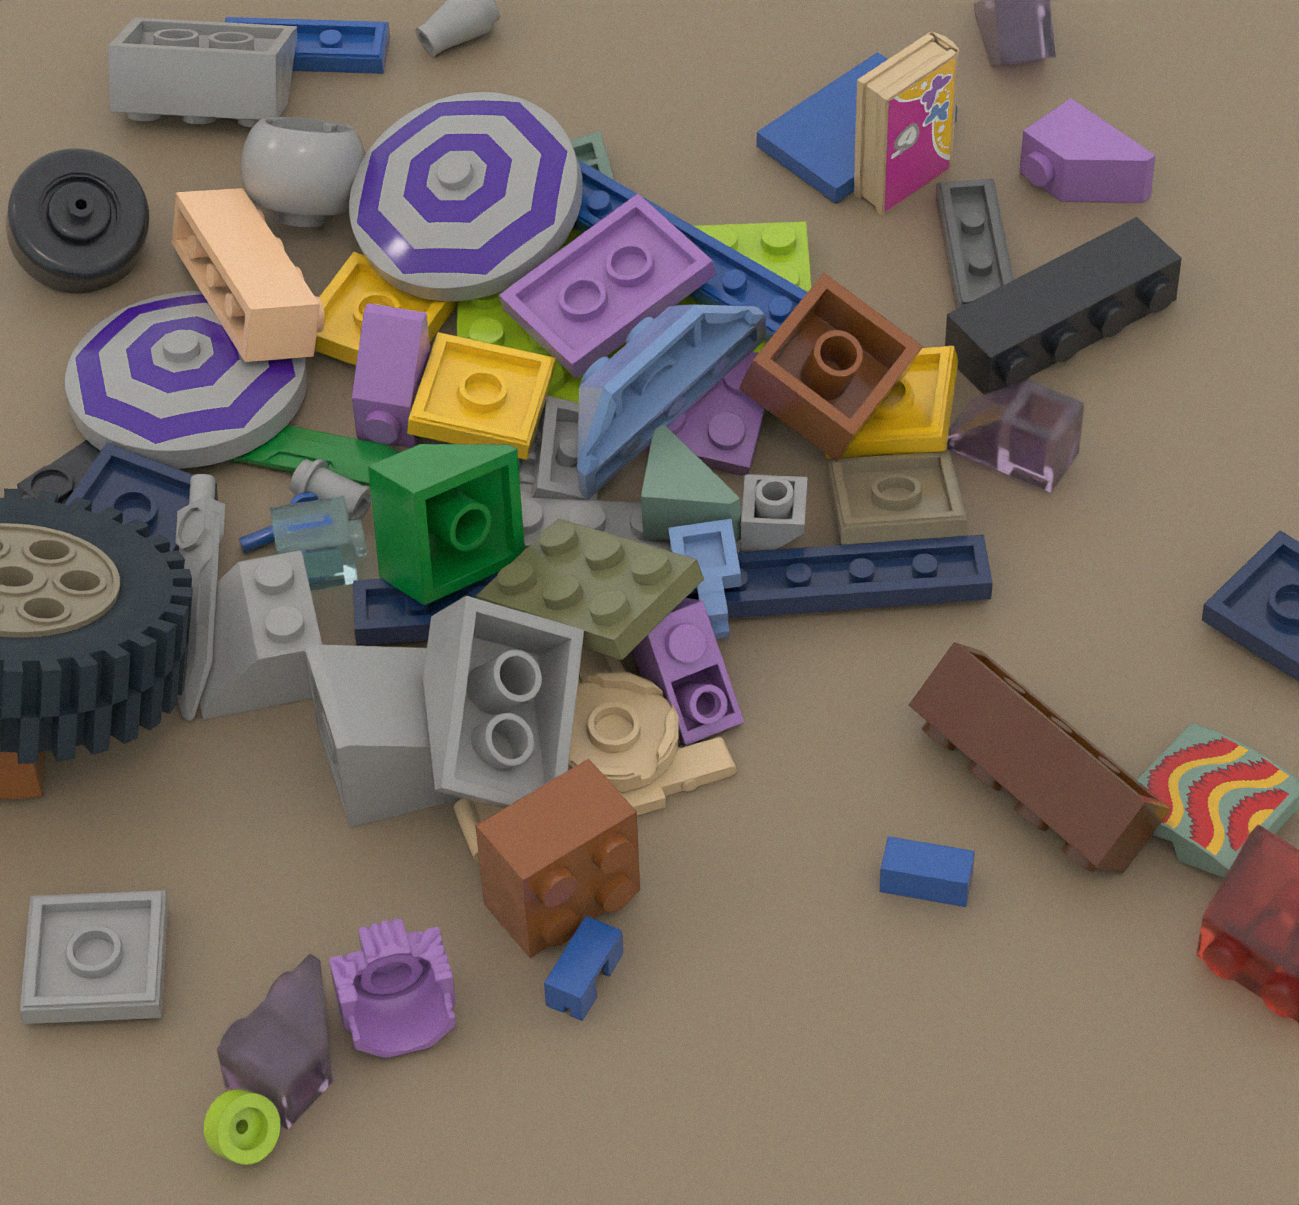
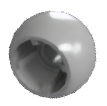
[241,117,366,227]

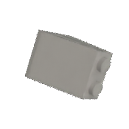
[305,644,462,828]

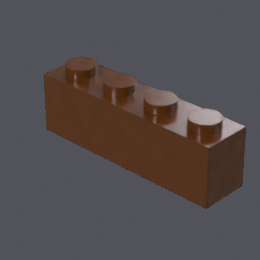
[908,642,1171,873]

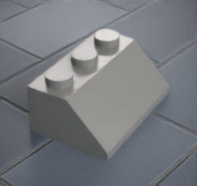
[108,17,297,127]

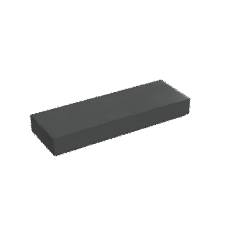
[936,179,1014,309]

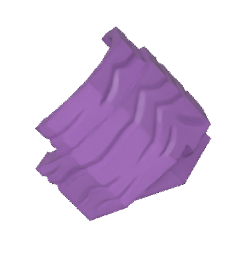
[329,919,456,1058]

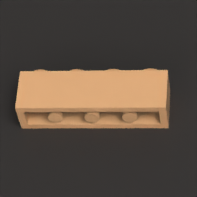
[171,188,325,362]

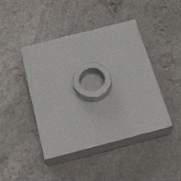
[20,890,169,1024]

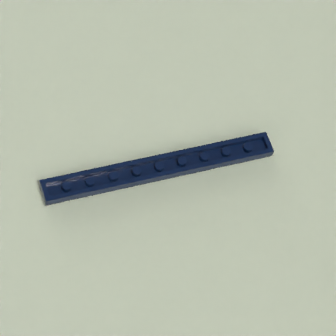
[353,535,993,646]

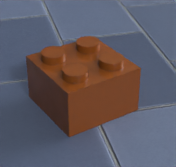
[739,273,923,462]
[475,758,640,958]

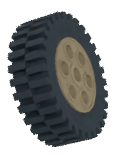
[0,488,193,764]

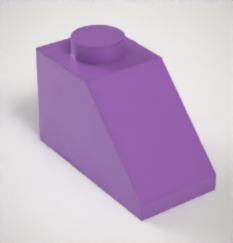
[1020,98,1156,203]
[352,303,431,448]

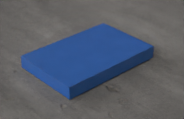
[757,52,957,204]

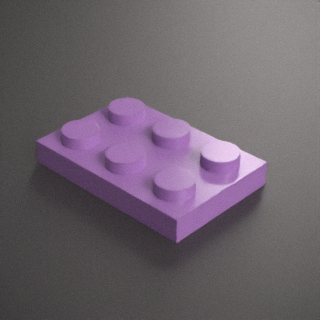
[499,194,716,379]

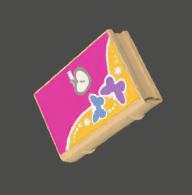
[854,32,959,215]

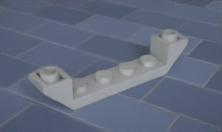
[521,474,808,552]

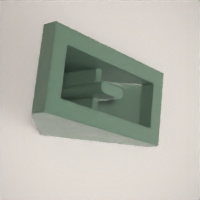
[641,424,741,542]

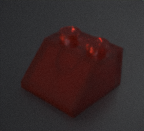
[1196,824,1299,1023]

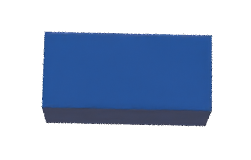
[880,836,975,907]
[544,916,624,1021]

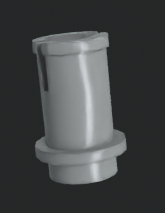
[290,459,372,524]

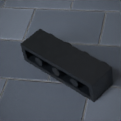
[945,217,1182,399]

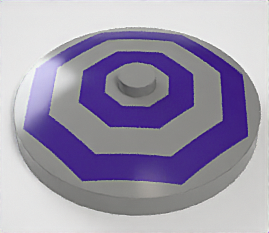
[349,92,583,301]
[65,291,308,469]

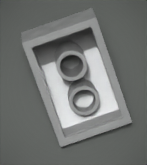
[423,596,584,809]

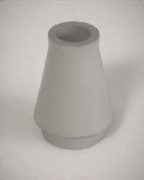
[415,0,500,57]

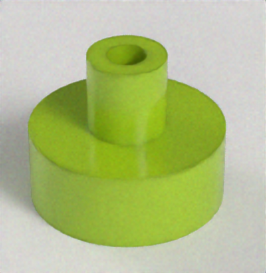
[204,1089,280,1165]

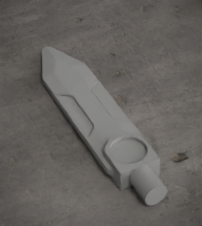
[175,474,225,721]

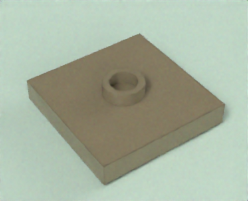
[828,451,967,545]

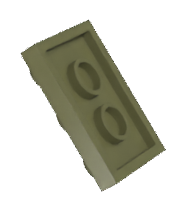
[476,518,704,660]

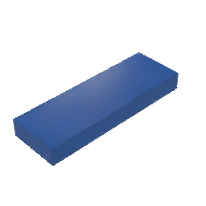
[225,17,390,74]

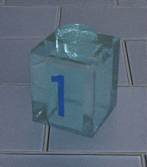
[270,496,367,591]

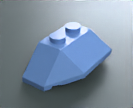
[577,305,766,500]

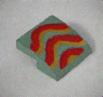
[1137,723,1299,880]

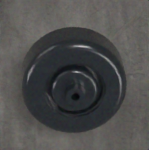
[6,148,149,294]

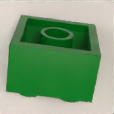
[368,444,525,605]

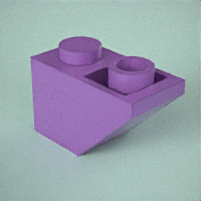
[632,598,744,746]

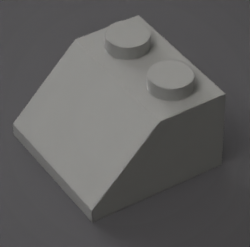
[200,550,322,720]

